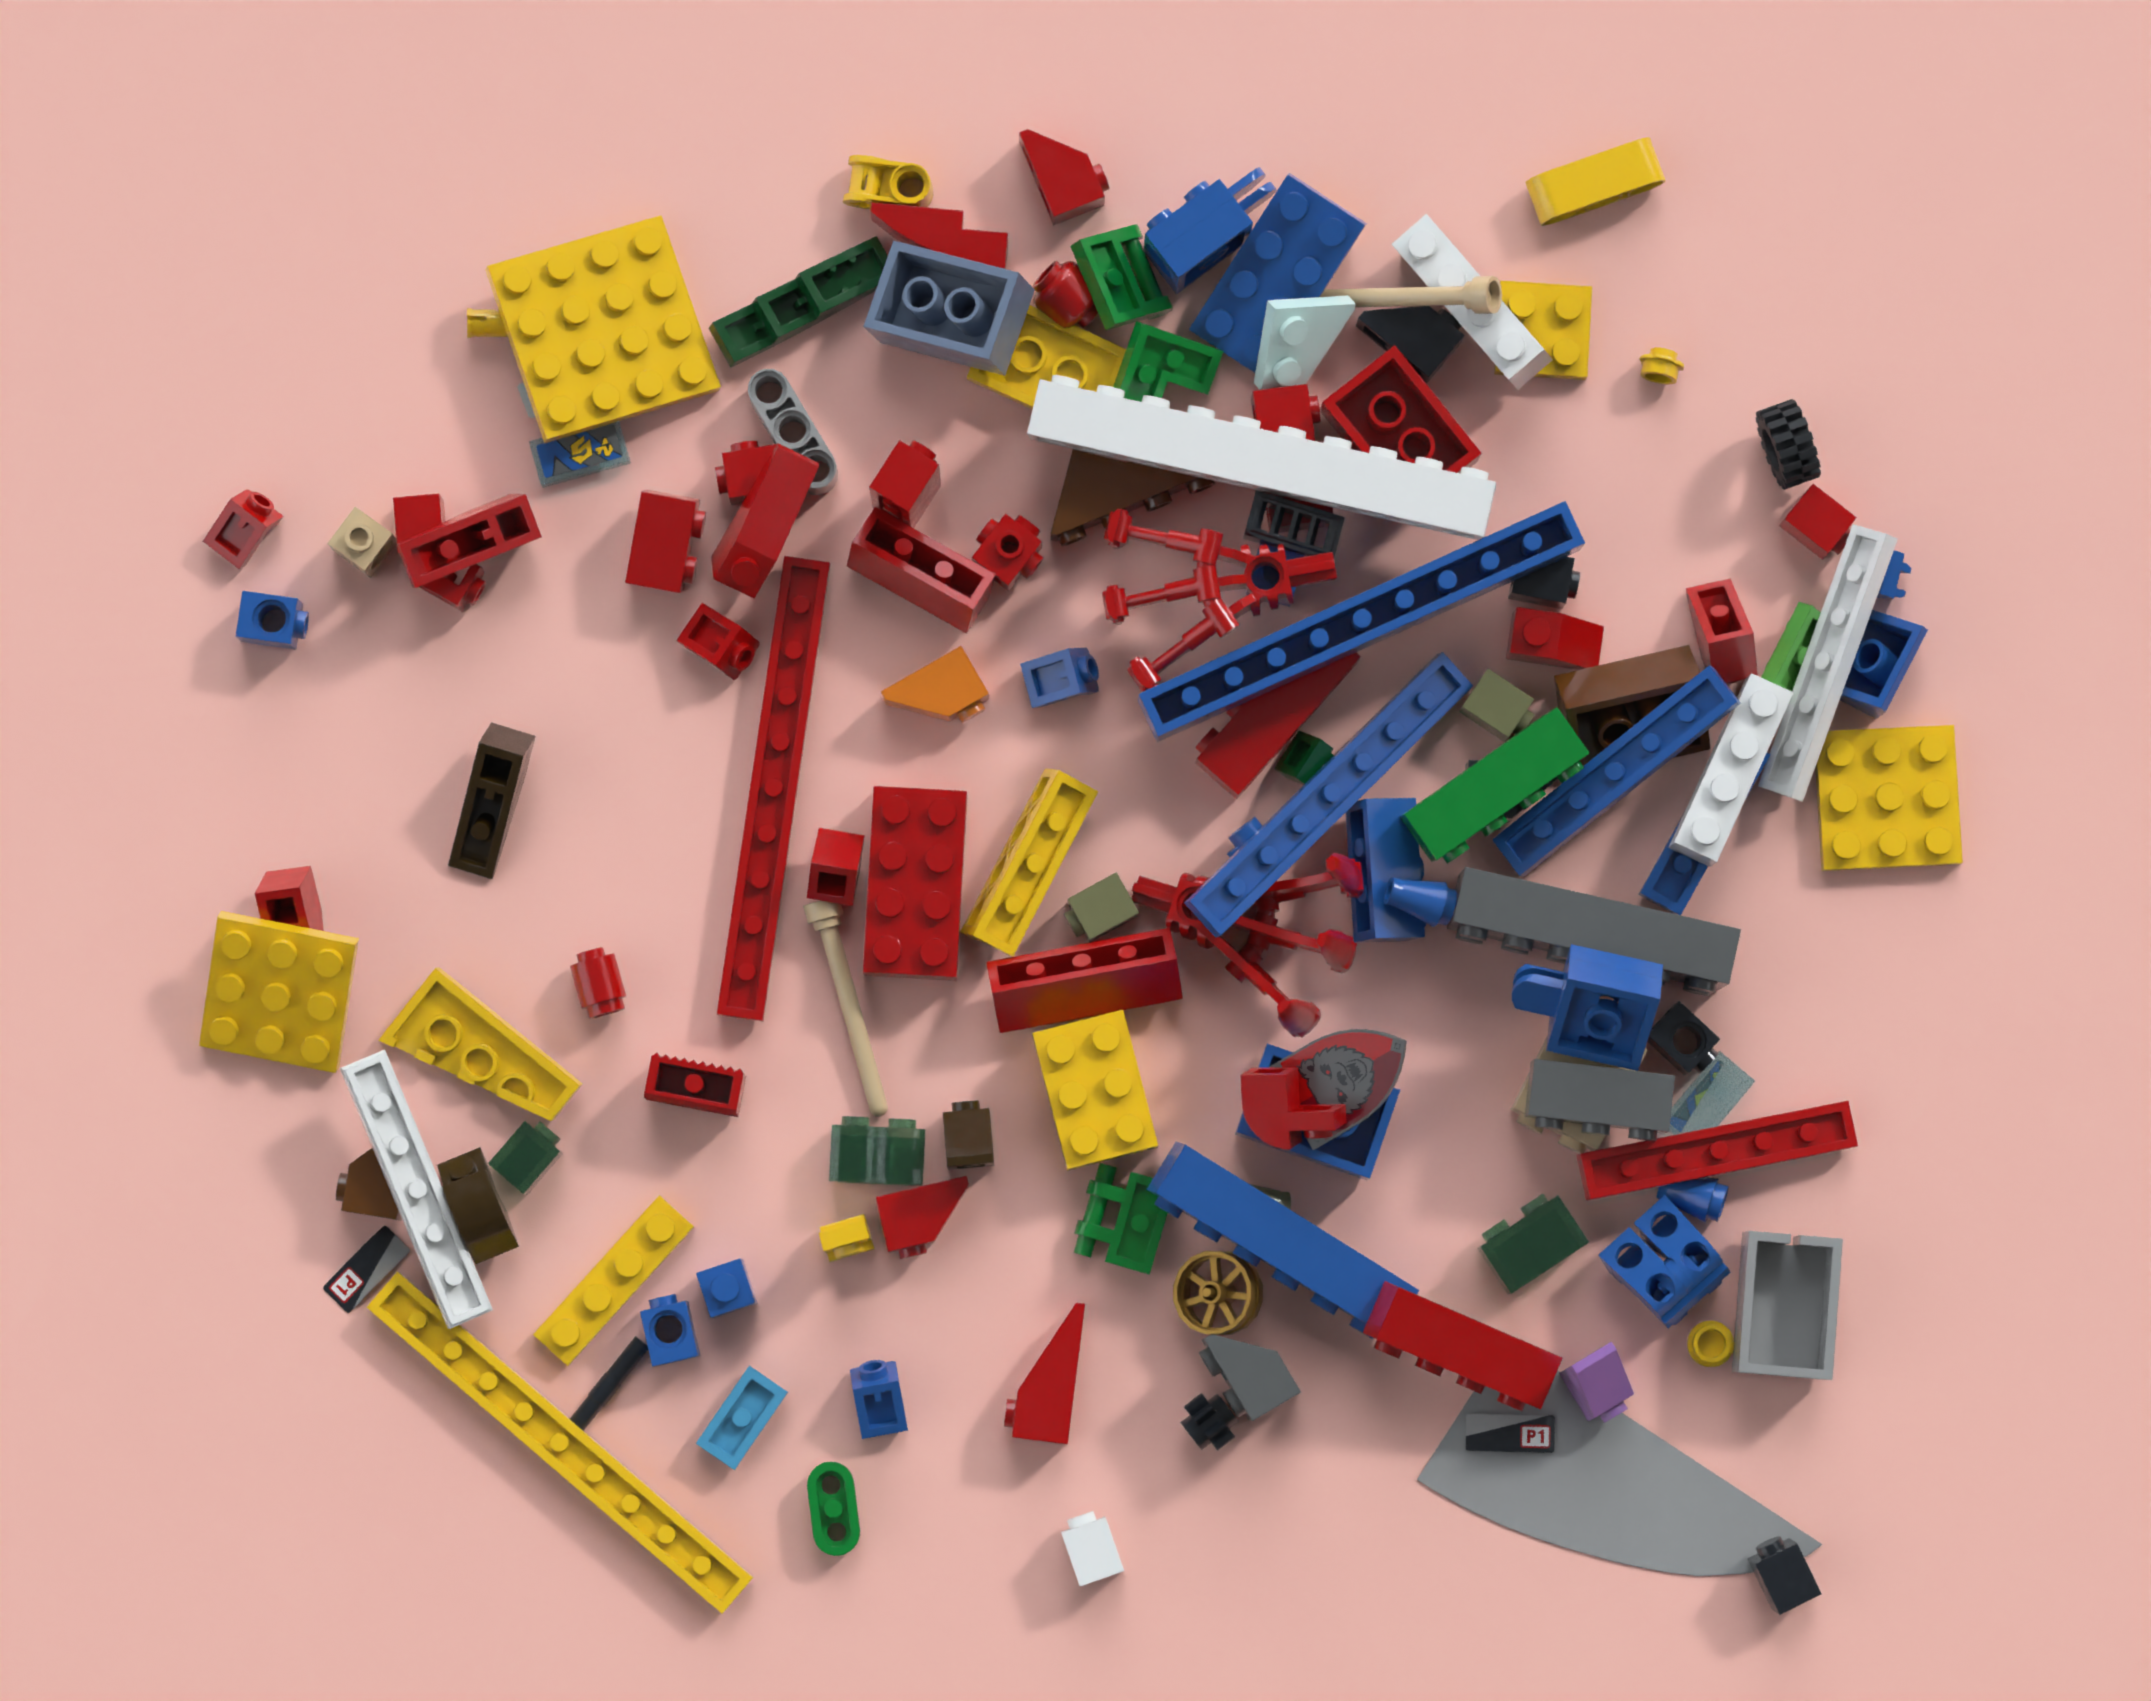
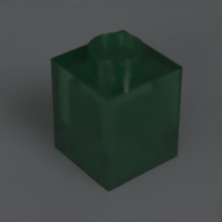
[488,1121,564,1195]

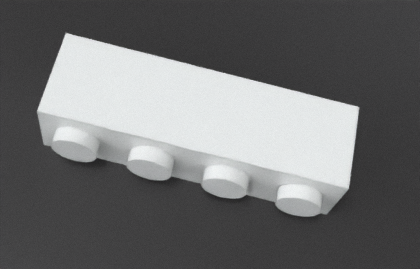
[1392,214,1553,390]
[1668,673,1794,867]

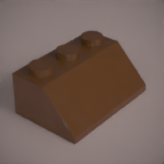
[1554,645,1711,766]

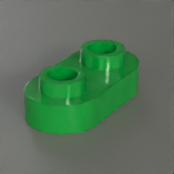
[807,1461,860,1556]

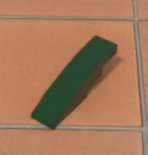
[708,236,888,368]

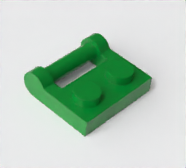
[1070,224,1173,331]

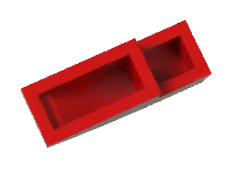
[871,202,1008,269]

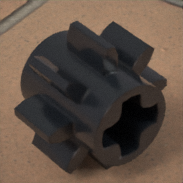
[1180,1393,1239,1450]

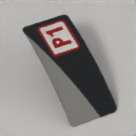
[323,1226,410,1313]
[1466,1413,1555,1453]

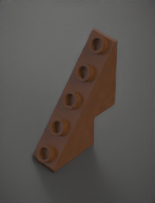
[1050,449,1215,547]

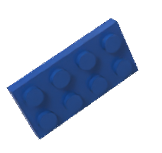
[1189,173,1367,373]

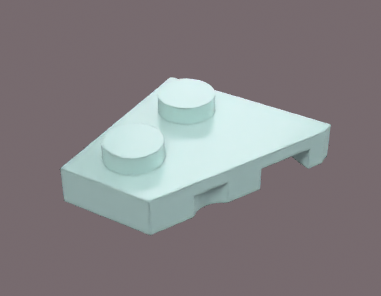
[1254,295,1356,390]

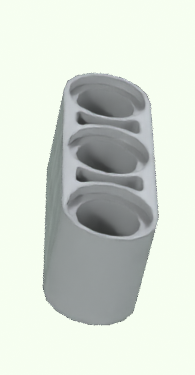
[748,369,838,495]

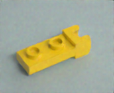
[818,1214,875,1262]

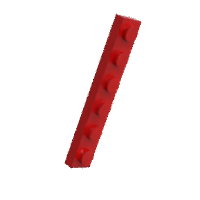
[1576,1101,1858,1201]

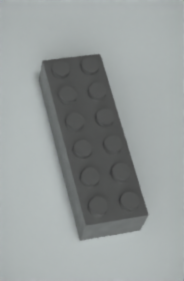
[1447,867,1741,996]

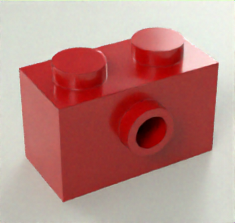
[625,490,706,593]

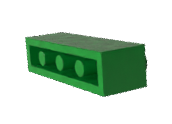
[1399,707,1589,864]

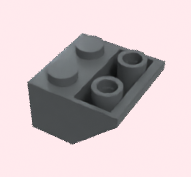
[1199,1334,1301,1421]

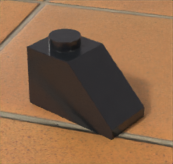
[1356,306,1465,384]

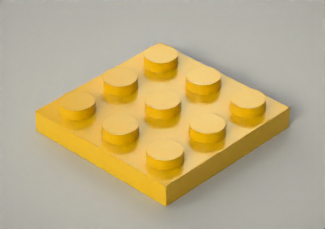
[1815,725,1963,871]
[199,911,359,1073]

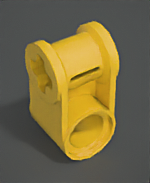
[842,155,934,210]

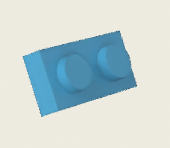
[696,1366,788,1470]

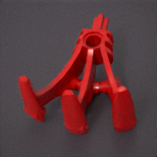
[1102,508,1337,692]
[1131,853,1364,1038]

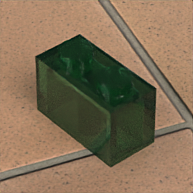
[1477,1193,1589,1294]

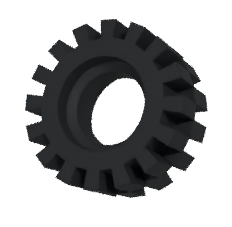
[1755,399,1821,490]

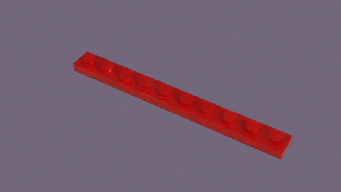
[717,556,831,1022]

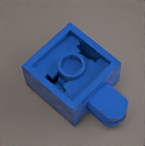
[1143,167,1277,294]
[1512,944,1663,1071]

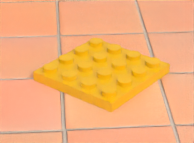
[485,215,721,443]

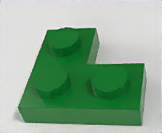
[1113,321,1223,402]

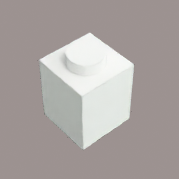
[1061,1511,1124,1586]

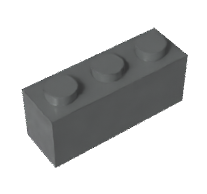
[1524,1059,1675,1141]

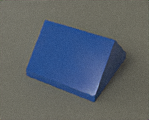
[1840,610,1928,719]

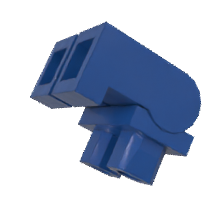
[1598,1195,1731,1329]

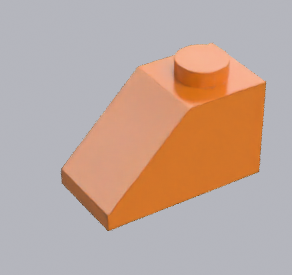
[881,646,989,723]

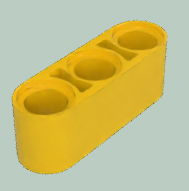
[1525,137,1666,226]

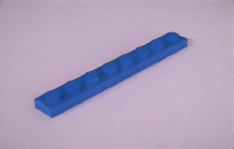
[1184,652,1473,938]

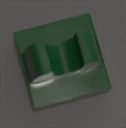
[1274,730,1334,785]

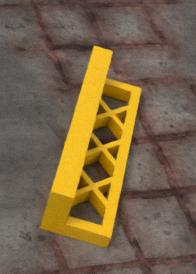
[960,768,1099,957]

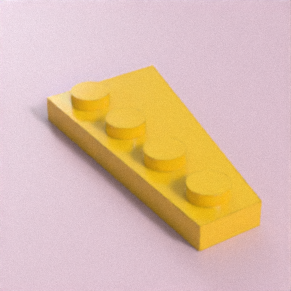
[378,967,583,1121]

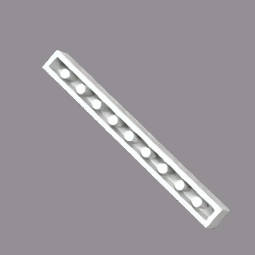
[1027,375,1496,540]

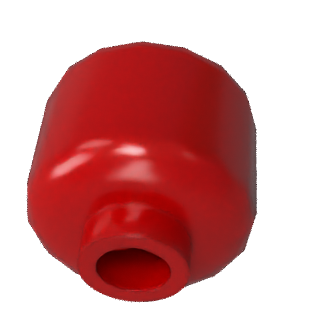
[1032,261,1098,328]

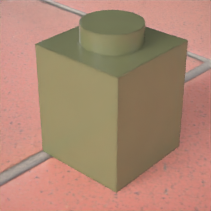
[1459,668,1535,742]
[1064,872,1139,943]

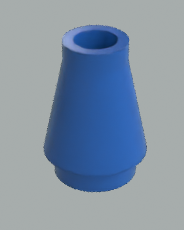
[1384,877,1457,927]
[1656,1177,1729,1223]

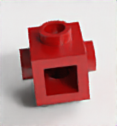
[971,513,1044,592]

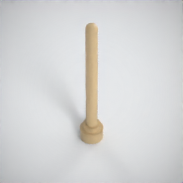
[1321,276,1502,314]
[803,901,888,1117]

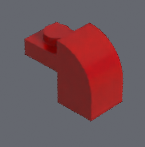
[1240,1067,1347,1150]

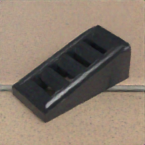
[1243,490,1345,558]

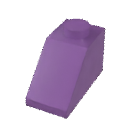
[1559,1342,1634,1423]

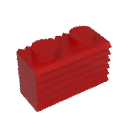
[644,1052,746,1117]

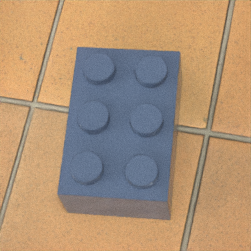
[863,240,1035,376]

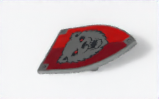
[1270,1029,1407,1150]

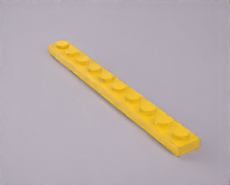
[366,1272,754,1614]

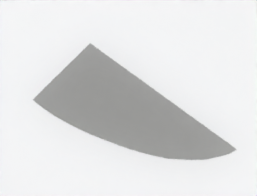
[1417,1371,1822,1576]

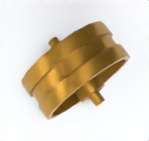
[1173,1251,1263,1335]

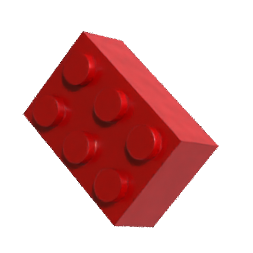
[1320,345,1482,474]

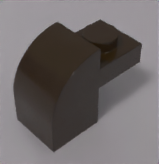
[437,1147,519,1264]

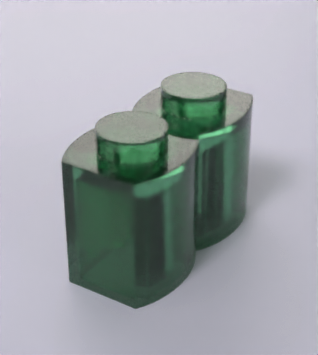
[829,1116,925,1186]

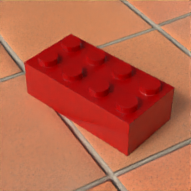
[863,786,967,981]

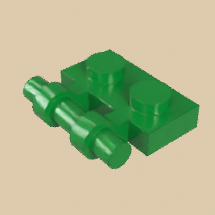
[1073,1163,1168,1275]

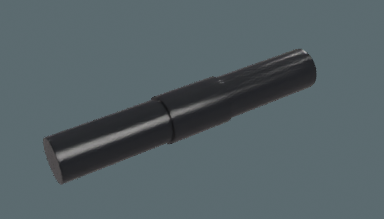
[570,1336,648,1431]

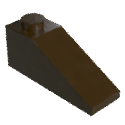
[448,722,536,879]

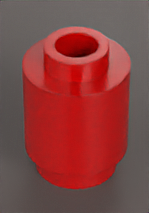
[570,947,626,1019]

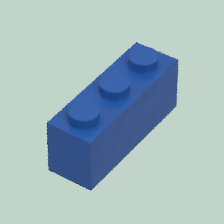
[1346,798,1426,943]

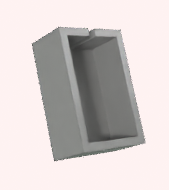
[1732,1231,1843,1380]

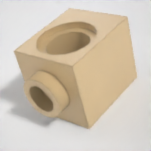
[327,506,397,578]

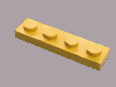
[533,1195,694,1366]

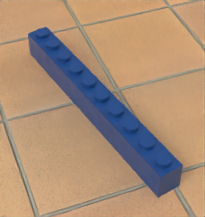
[1137,501,1585,742]

